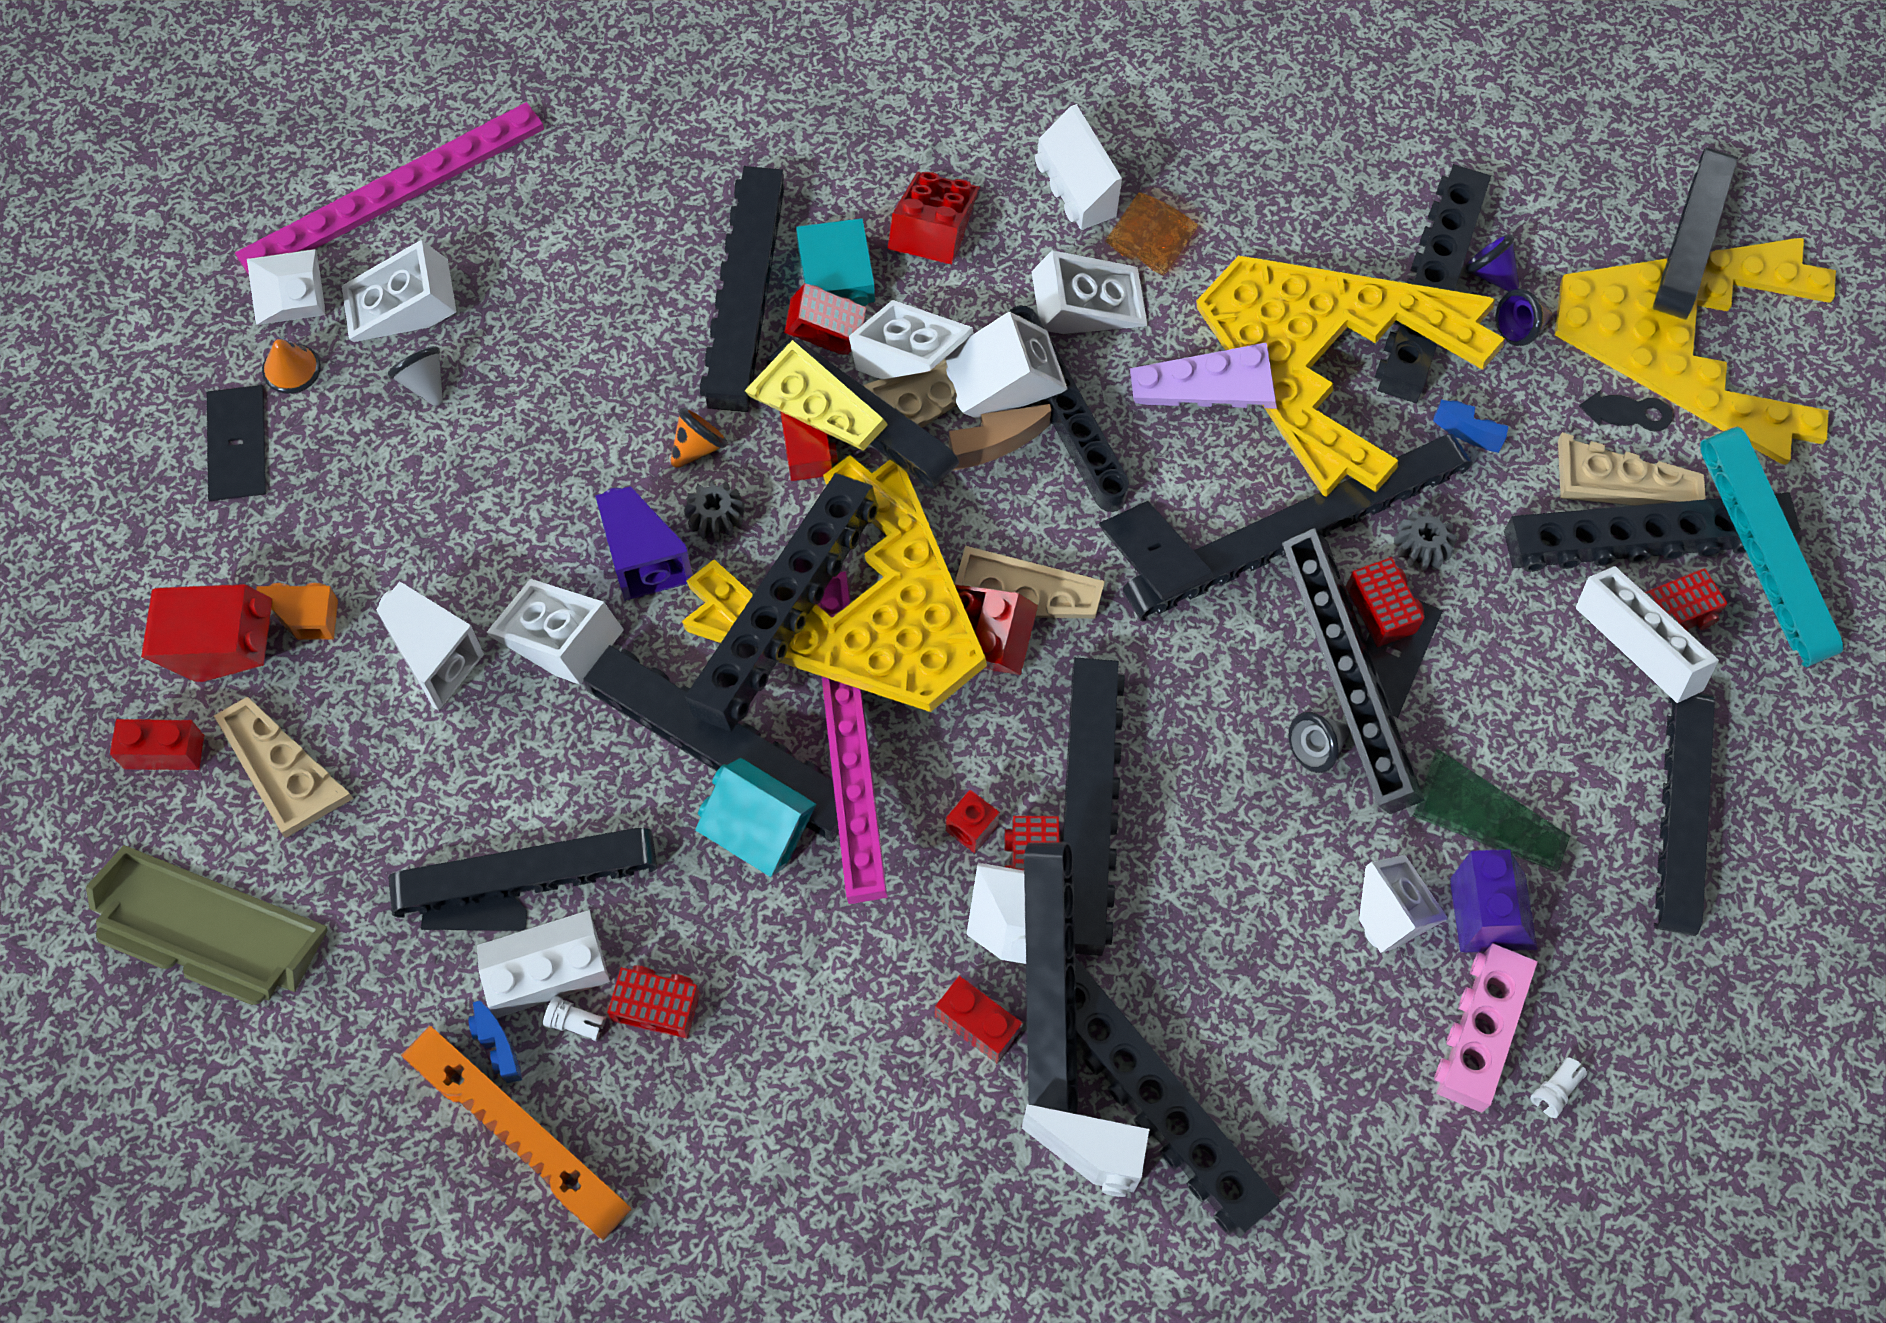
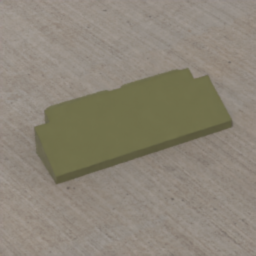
[86,845,328,1005]

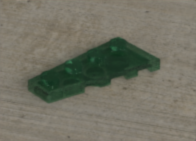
[1412,748,1570,872]

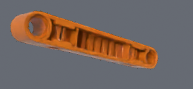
[401,1025,632,1241]

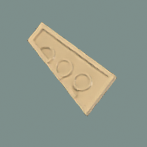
[1558,432,1706,505]

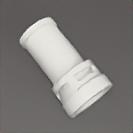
[543,996,606,1041]
[1530,1057,1587,1118]

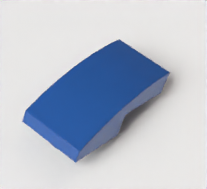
[1433,399,1508,453]
[468,1001,522,1084]

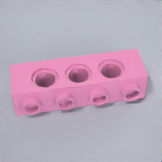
[1434,943,1538,1113]

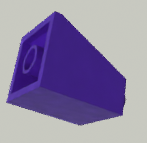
[595,486,693,601]
[1450,849,1538,953]

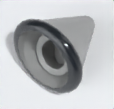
[388,346,443,406]
[1288,711,1350,773]

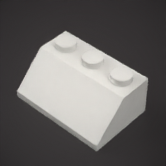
[1035,104,1122,230]
[477,910,610,1018]

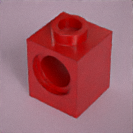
[945,790,1000,853]

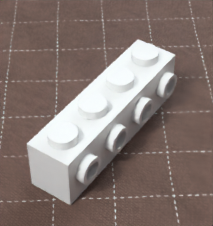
[1576,566,1719,703]

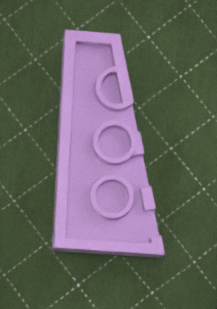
[1130,343,1277,409]

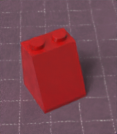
[141,584,273,682]

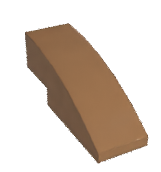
[949,404,1051,471]

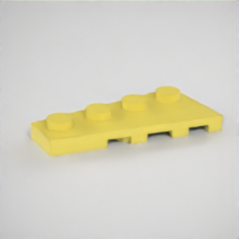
[745,340,888,451]

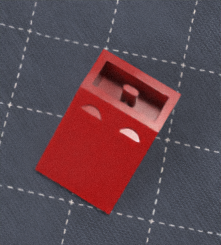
[888,172,980,265]
[954,584,1038,675]

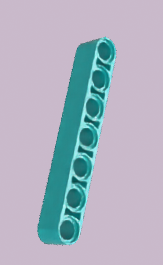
[1700,426,1843,667]

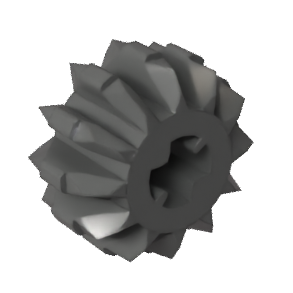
[684,479,745,542]
[1394,509,1457,572]

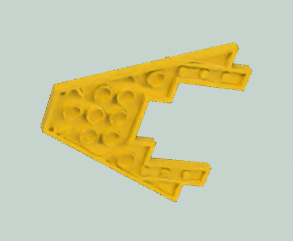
[1555,238,1836,465]
[1196,255,1505,497]
[682,455,987,712]

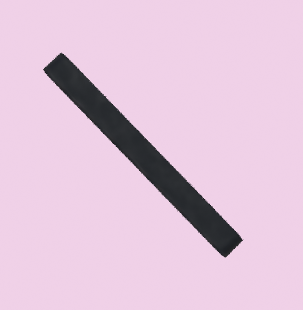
[1122,434,1473,622]

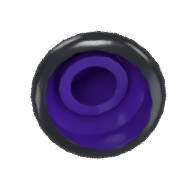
[1464,234,1519,292]
[1495,289,1553,346]

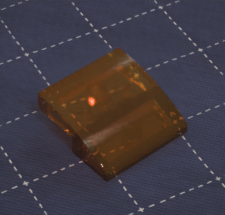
[1105,192,1199,276]

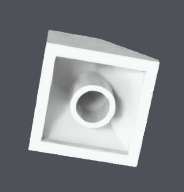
[247,249,325,325]
[1359,855,1448,953]
[967,863,1026,964]

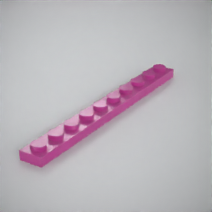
[235,102,544,275]
[817,571,888,904]

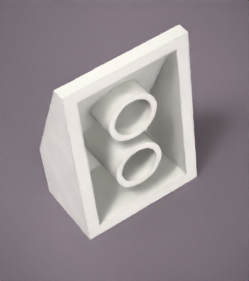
[342,240,456,342]
[1032,250,1147,334]
[849,300,974,380]
[487,579,624,685]
[1022,1104,1149,1197]

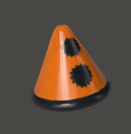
[262,339,321,394]
[671,408,728,468]

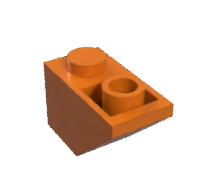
[256,583,338,640]

